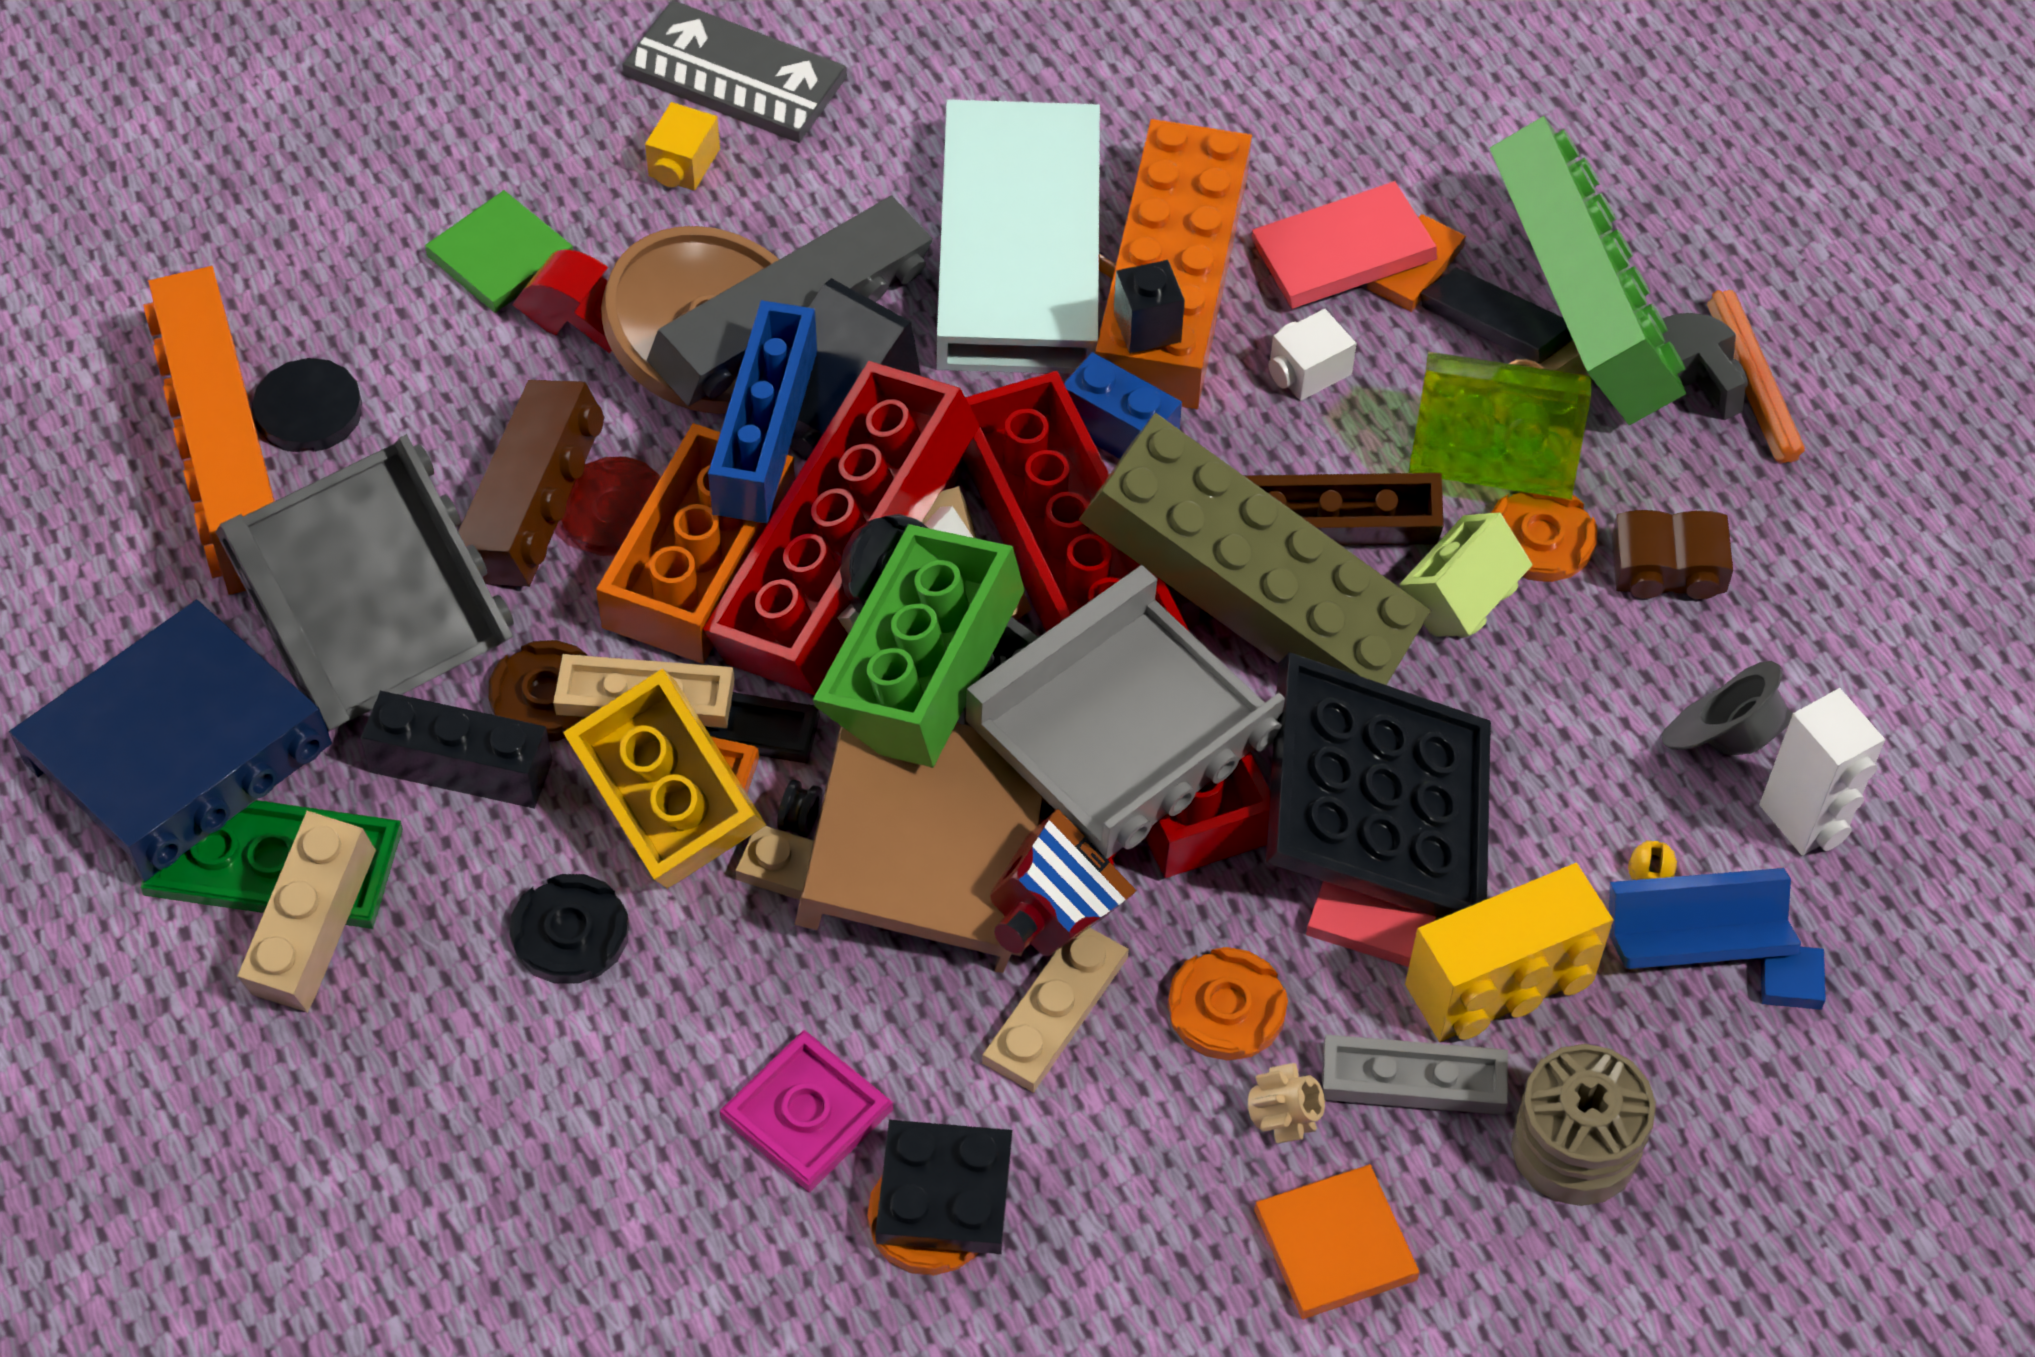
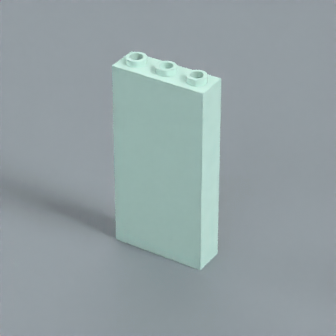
[937,100,1100,374]

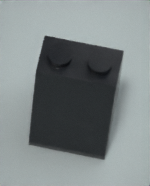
[790,278,921,461]

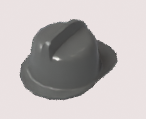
[1661,661,1792,755]

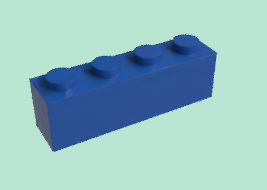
[708,300,817,523]

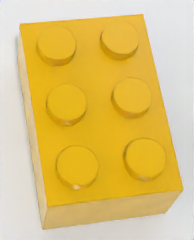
[563,668,766,888]
[1405,862,1613,1042]

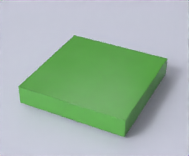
[425,190,573,313]

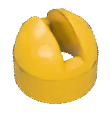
[1628,840,1677,880]

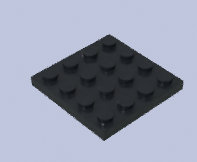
[1266,652,1491,918]

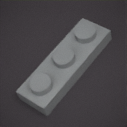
[1322,1034,1508,1115]

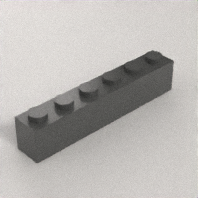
[647,195,933,407]

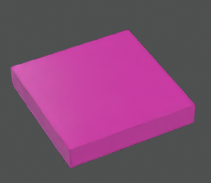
[720,1030,893,1193]

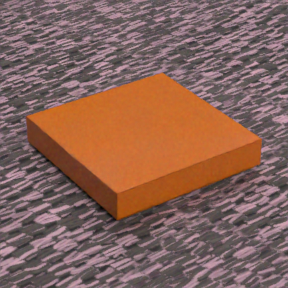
[1254,1164,1420,1320]

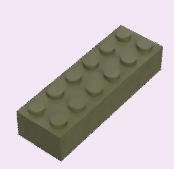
[1078,412,1431,685]

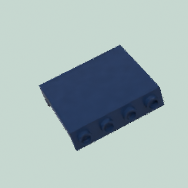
[9,599,332,882]

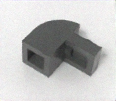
[1662,313,1748,420]

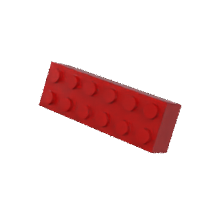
[702,361,980,695]

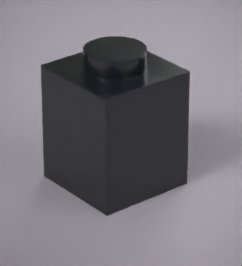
[1114,260,1185,353]

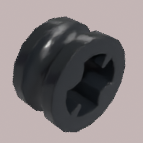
[777,779,822,838]

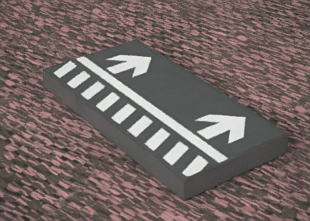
[622,0,847,143]

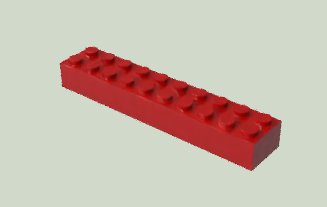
[962,371,1270,878]

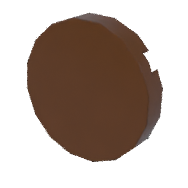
[488,640,587,742]

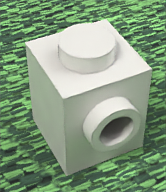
[1269,309,1357,401]

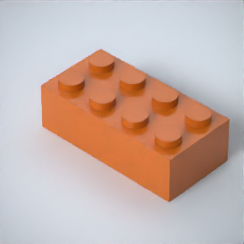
[596,423,795,664]

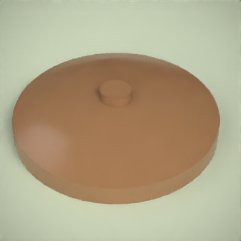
[601,226,779,414]

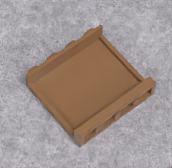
[794,723,1049,973]

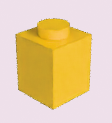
[645,102,720,191]

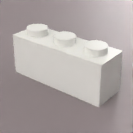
[1759,688,1885,856]

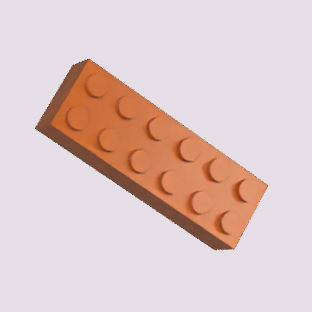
[1095,119,1252,409]
[143,265,274,595]

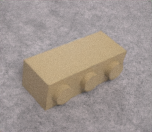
[237,811,376,1013]

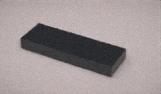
[1421,267,1573,364]

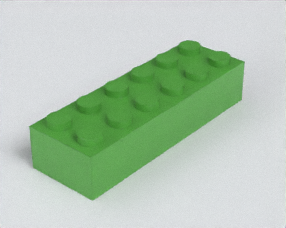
[1489,116,1686,426]

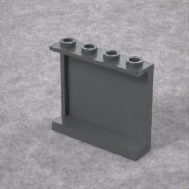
[215,434,514,732]

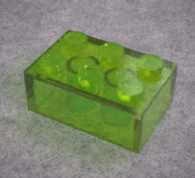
[1408,351,1591,500]

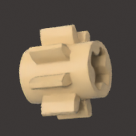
[1248,1063,1325,1144]

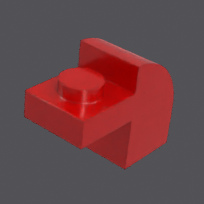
[512,249,612,354]

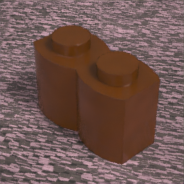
[1612,510,1733,599]

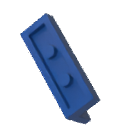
[1609,868,1801,969]

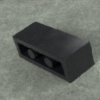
[361,690,553,809]

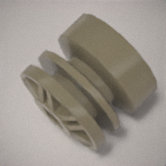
[1511,1044,1656,1206]

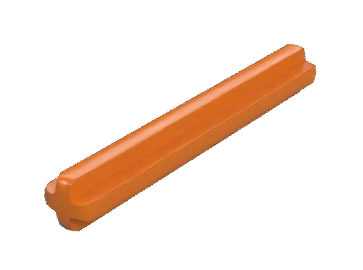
[1707,289,1805,464]

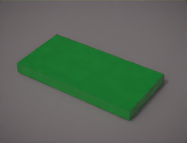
[140,800,403,929]

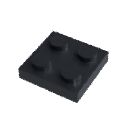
[876,1120,1012,1254]

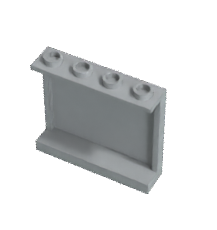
[966,565,1285,859]

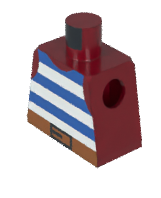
[990,809,1137,956]

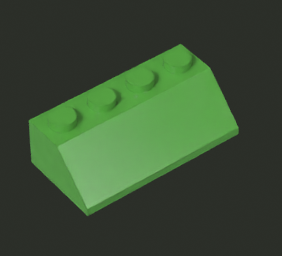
[813,524,1025,768]

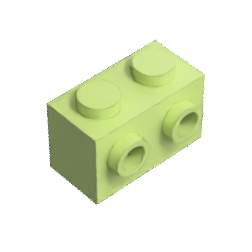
[1399,512,1533,638]

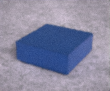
[1761,946,1826,1010]

